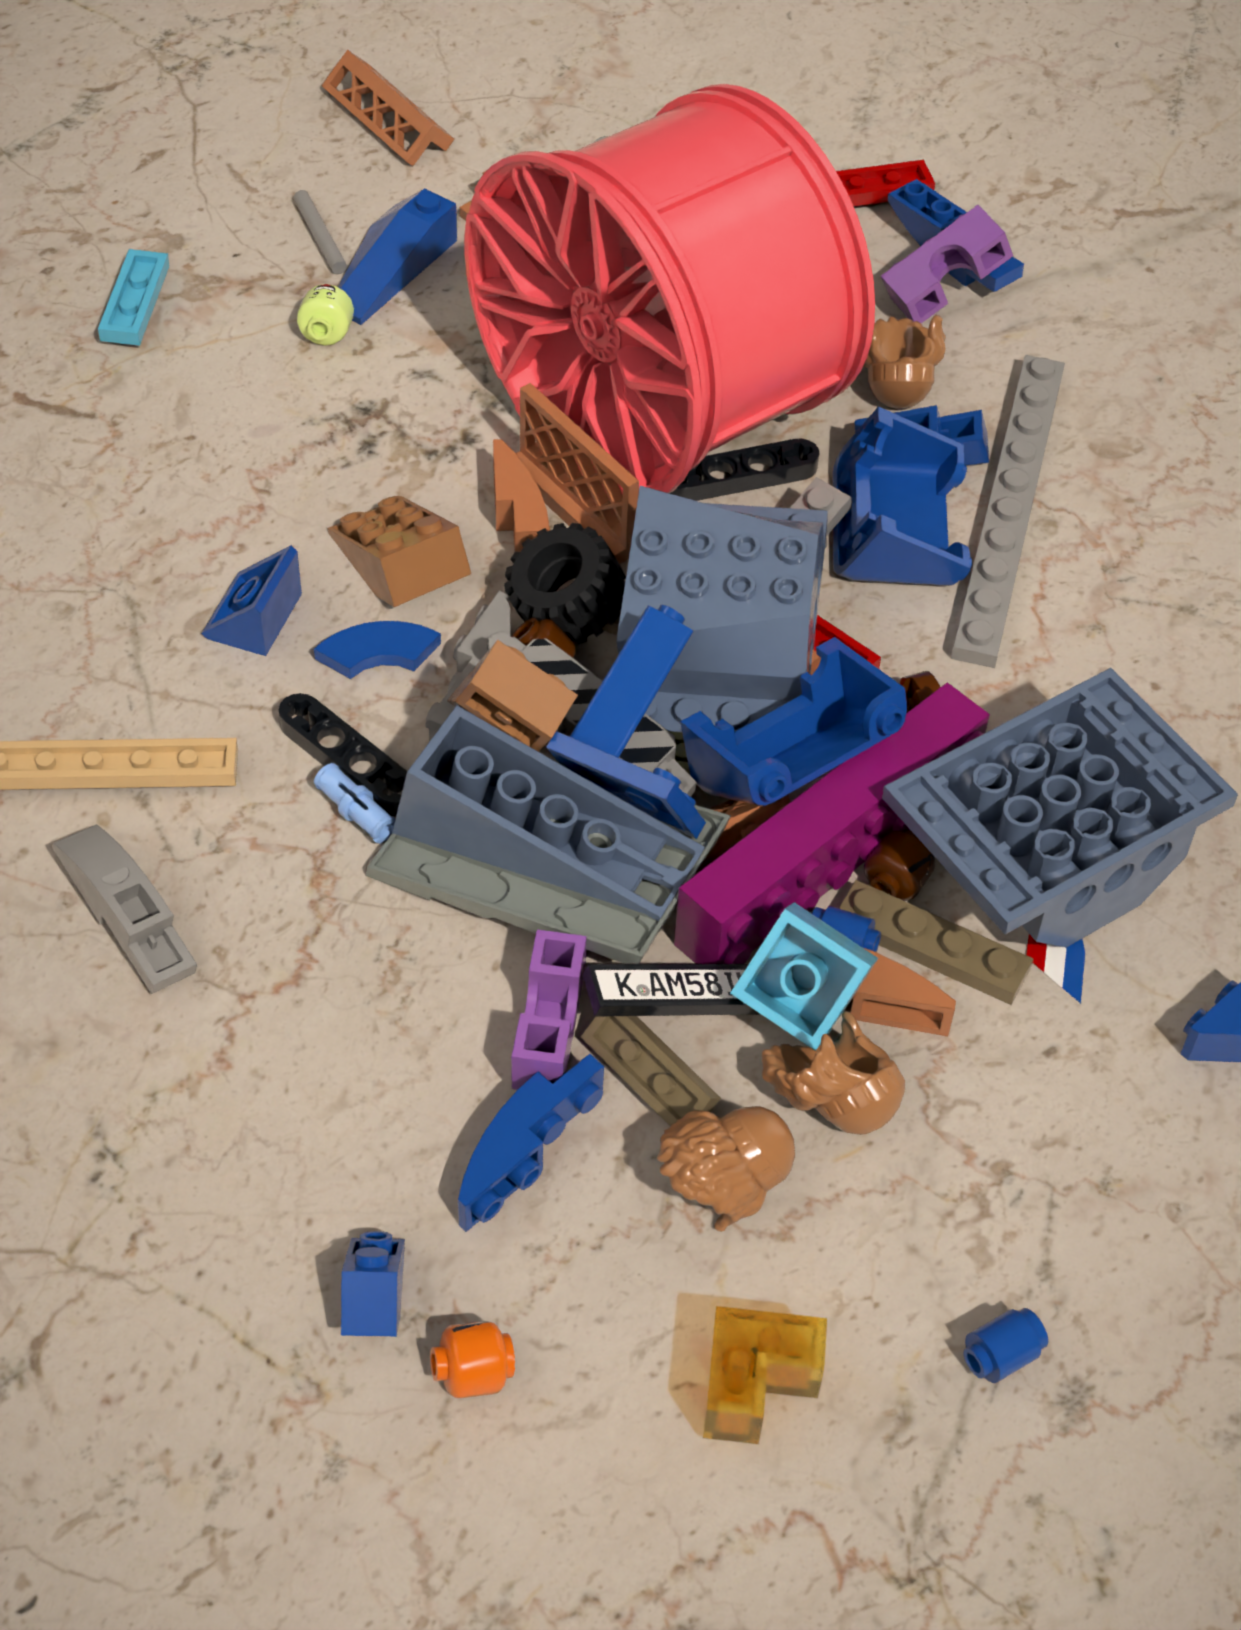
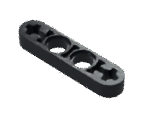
[669,438,820,501]
[278,693,407,817]

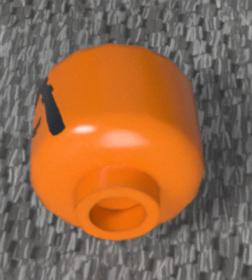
[430,1321,515,1398]

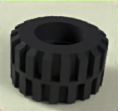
[504,523,626,645]

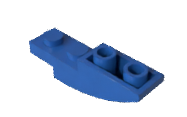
[888,179,1024,292]
[458,1054,604,1232]

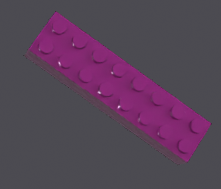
[674,682,990,964]

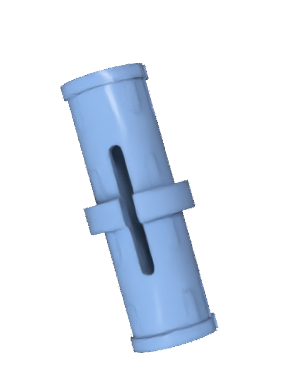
[314,763,396,844]

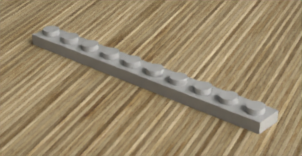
[951,355,1065,668]

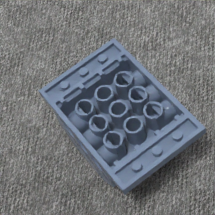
[616,485,828,732]
[882,667,1238,948]

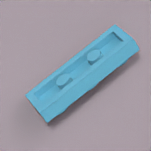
[98,249,170,346]

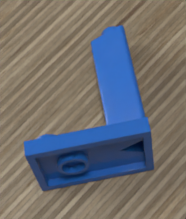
[546,605,706,839]

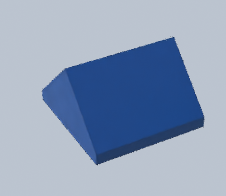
[201,545,302,656]

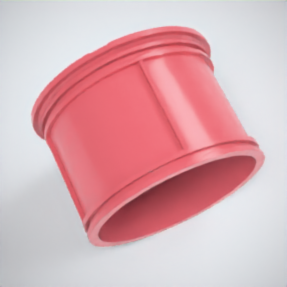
[464,84,875,498]

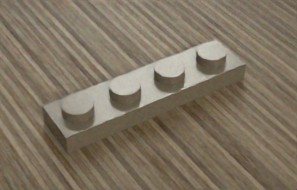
[839,880,1033,1005]

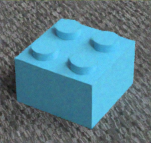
[730,902,879,1051]

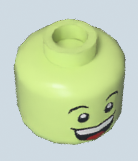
[297,284,354,346]

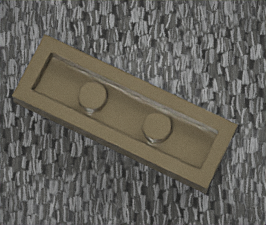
[581,1016,721,1127]

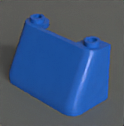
[833,406,972,586]
[680,637,907,806]

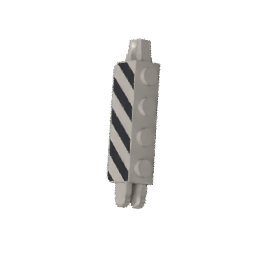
[487,631,696,797]

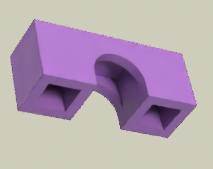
[881,205,1013,323]
[511,929,587,1090]

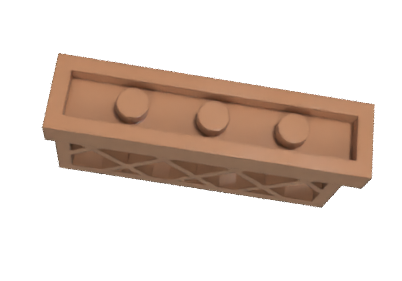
[516,383,639,564]

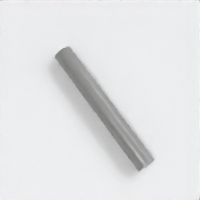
[294,190,347,274]

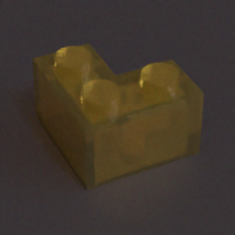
[703,1306,827,1444]

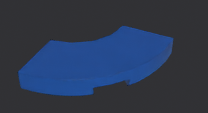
[314,621,441,679]

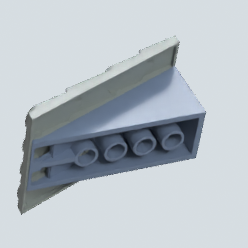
[365,705,731,964]

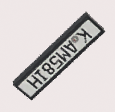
[583,964,761,1017]

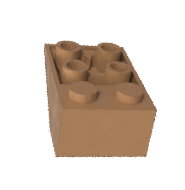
[327,496,471,607]
[447,640,578,752]

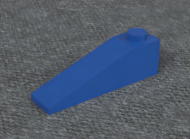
[338,188,457,325]

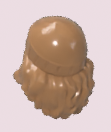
[863,315,946,409]
[762,1011,905,1135]
[657,1106,795,1232]

